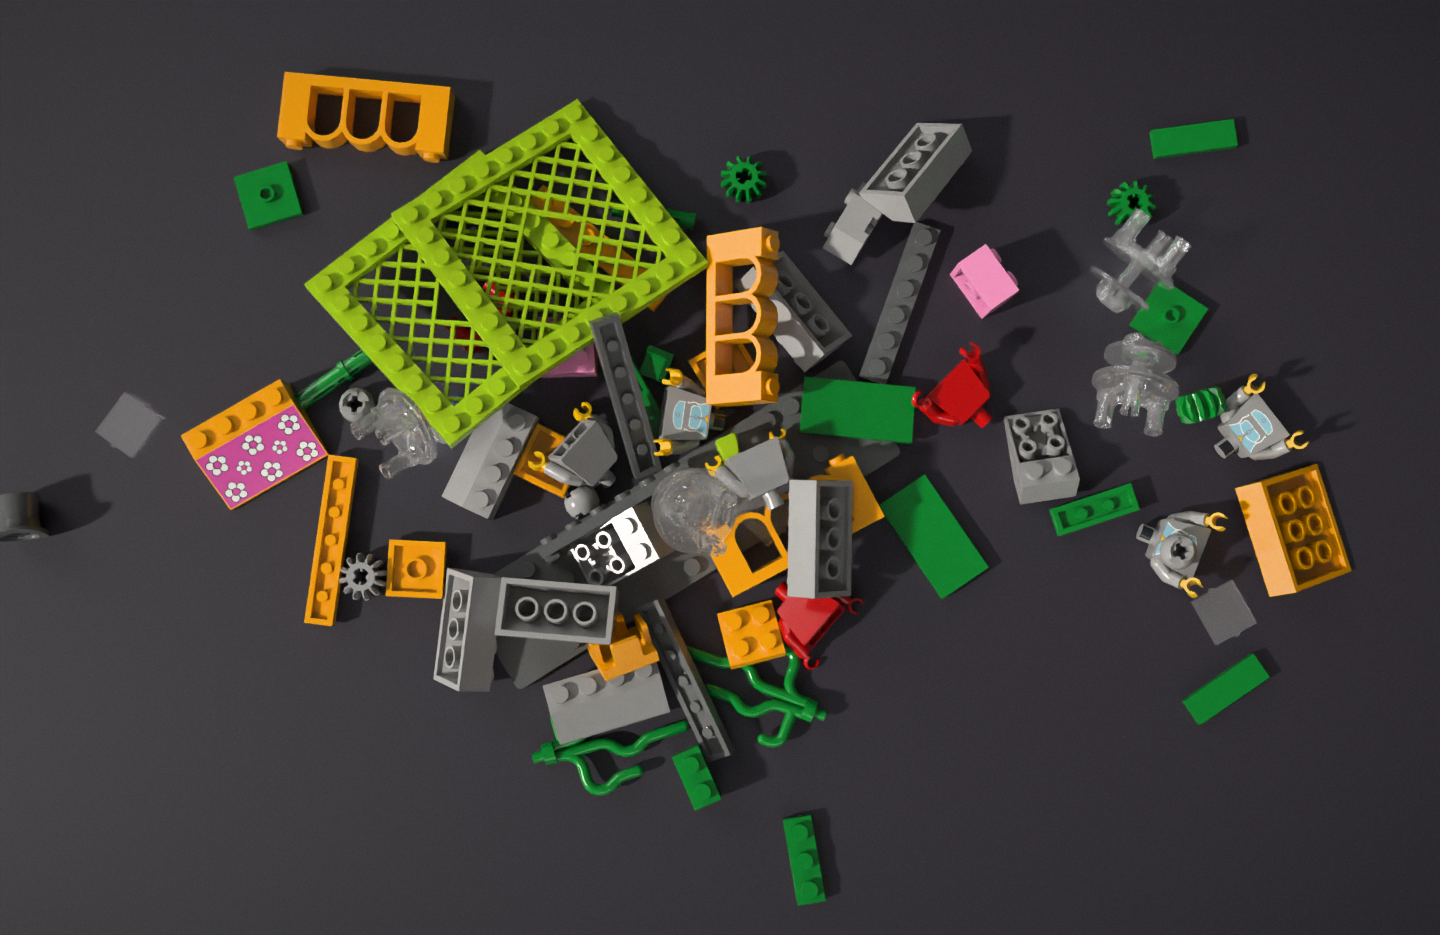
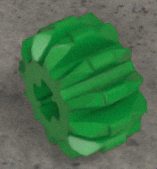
[721,155,767,203]
[1107,181,1156,229]
[1175,386,1227,424]

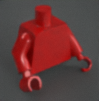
[911,341,993,428]
[774,581,864,670]

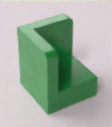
[639,345,675,385]

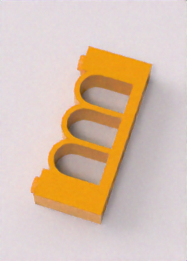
[277,72,455,163]
[706,227,780,407]
[700,454,885,597]

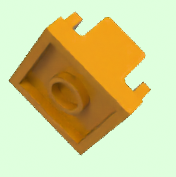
[587,612,659,682]

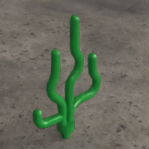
[686,642,827,748]
[531,715,690,796]

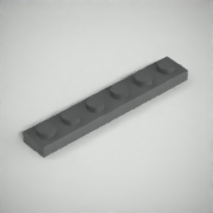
[858,222,941,384]
[589,312,662,480]
[537,460,692,559]
[636,596,735,763]

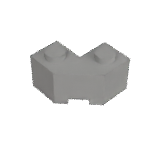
[823,182,883,265]

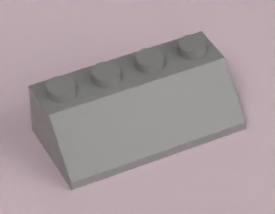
[859,123,972,223]
[735,251,852,373]
[442,403,541,520]
[787,480,853,599]
[433,568,502,692]
[494,577,620,645]
[543,662,670,745]

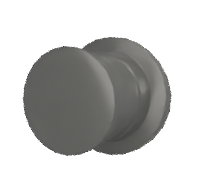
[0,492,49,543]

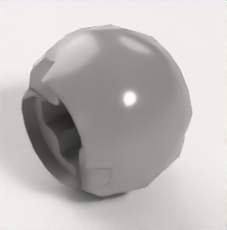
[339,387,375,423]
[564,485,600,519]
[1159,533,1197,570]

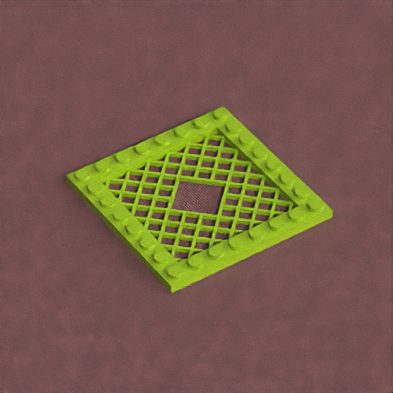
[391,99,708,390]
[304,150,616,449]

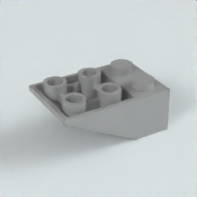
[1004,408,1080,505]
[568,501,674,586]

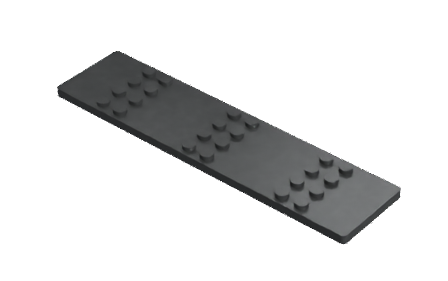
[493,361,900,689]

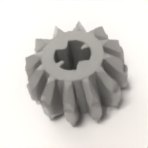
[339,553,387,601]

